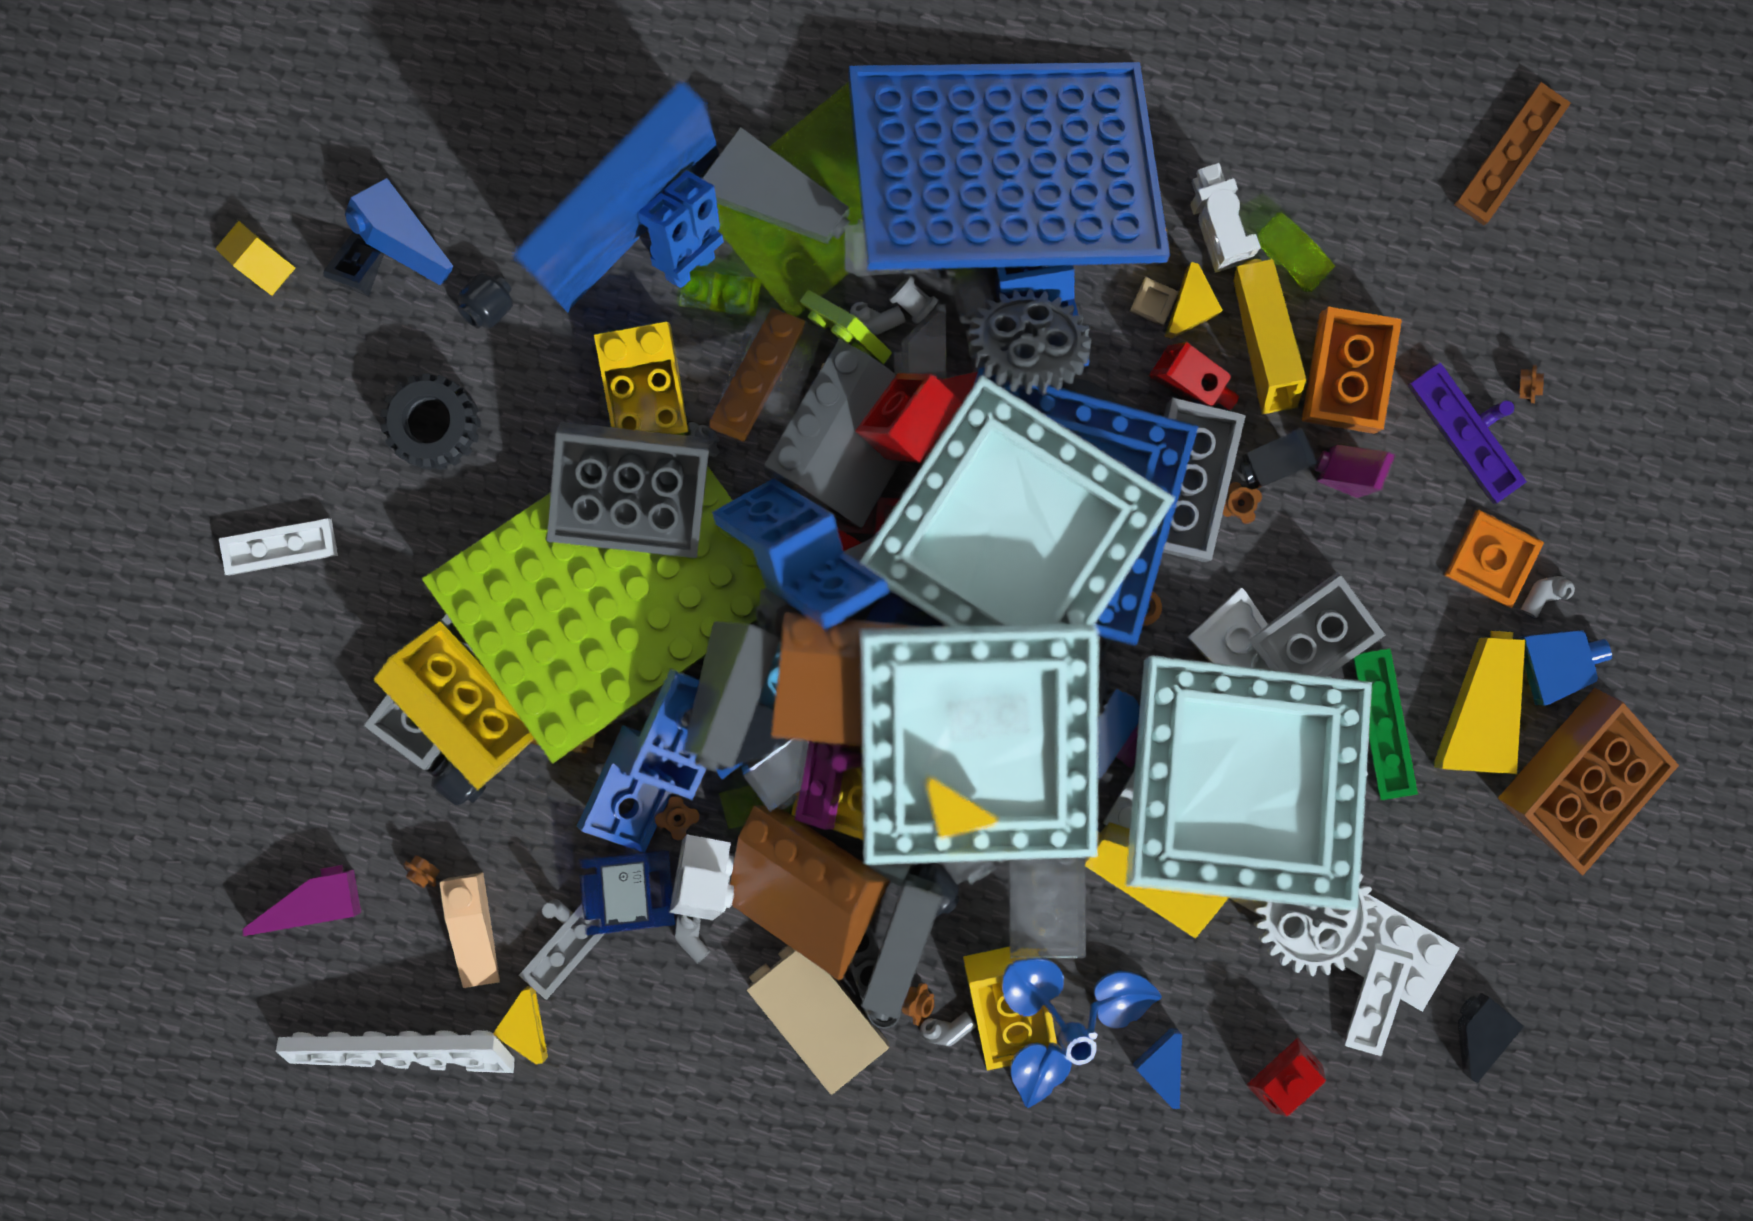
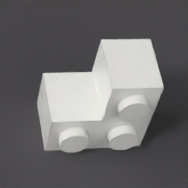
[670,834,735,920]

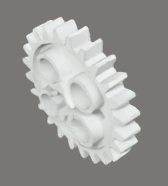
[1253,874,1377,976]

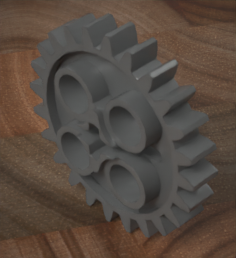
[967,289,1092,394]

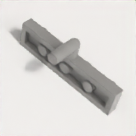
[519,863,620,1000]

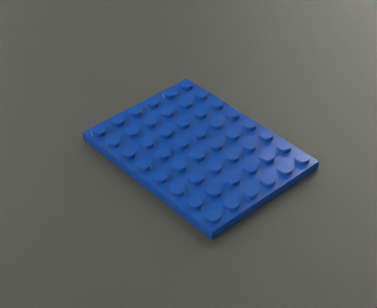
[848,62,1170,270]

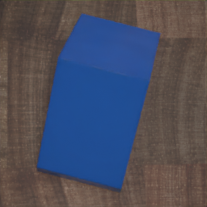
[1133,1028,1182,1109]

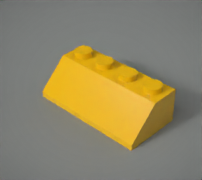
[374,621,534,790]

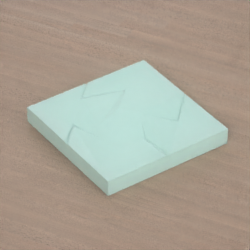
[860,375,1175,627]
[861,623,1098,864]
[1126,656,1372,910]

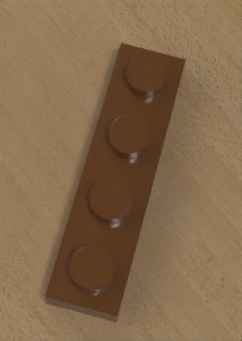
[710,308,806,442]

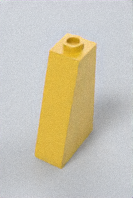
[1234,259,1306,414]
[1434,631,1525,774]
[1084,822,1229,938]

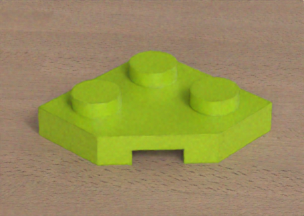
[800,290,892,364]

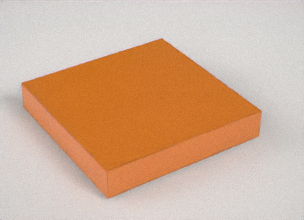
[1444,509,1544,608]

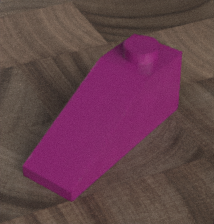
[1315,445,1395,498]
[242,865,361,936]

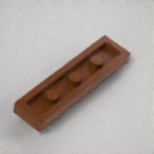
[1454,82,1571,225]

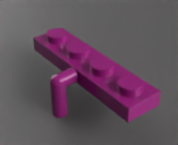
[795,741,862,830]

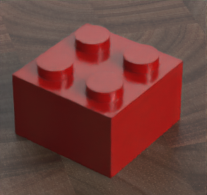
[855,373,963,463]

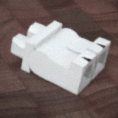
[1190,163,1261,273]

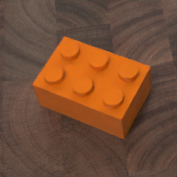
[1302,307,1402,434]

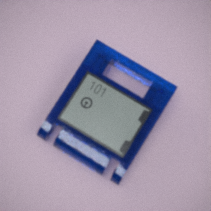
[579,850,675,935]

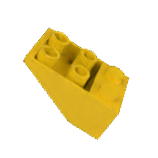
[594,322,688,435]

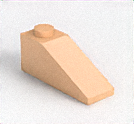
[439,873,500,988]

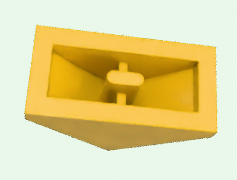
[215,221,295,296]
[1165,262,1223,339]
[924,775,998,839]
[493,985,548,1064]

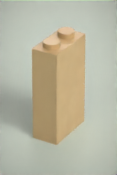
[747,945,889,1095]

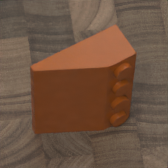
[772,613,919,746]
[1497,688,1679,876]
[730,806,890,980]

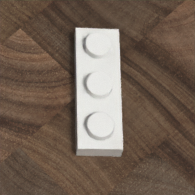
[219,519,338,575]
[1345,943,1413,1056]

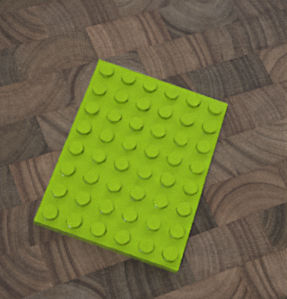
[422,433,766,763]

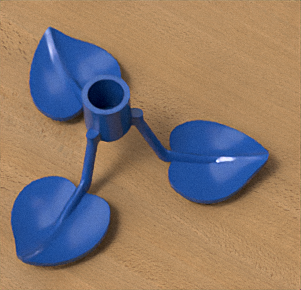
[1002,958,1162,1108]

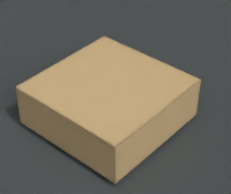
[1129,277,1179,326]

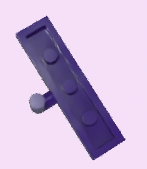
[1407,362,1527,504]

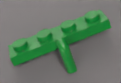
[1354,648,1418,800]

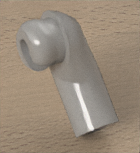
[850,302,906,335]
[1520,576,1575,618]
[675,914,711,964]
[920,1011,977,1046]

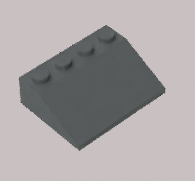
[764,339,901,529]
[547,422,710,558]

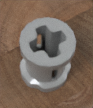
[889,275,938,324]

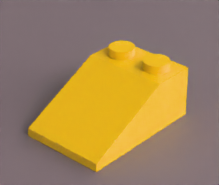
[963,941,1057,1071]

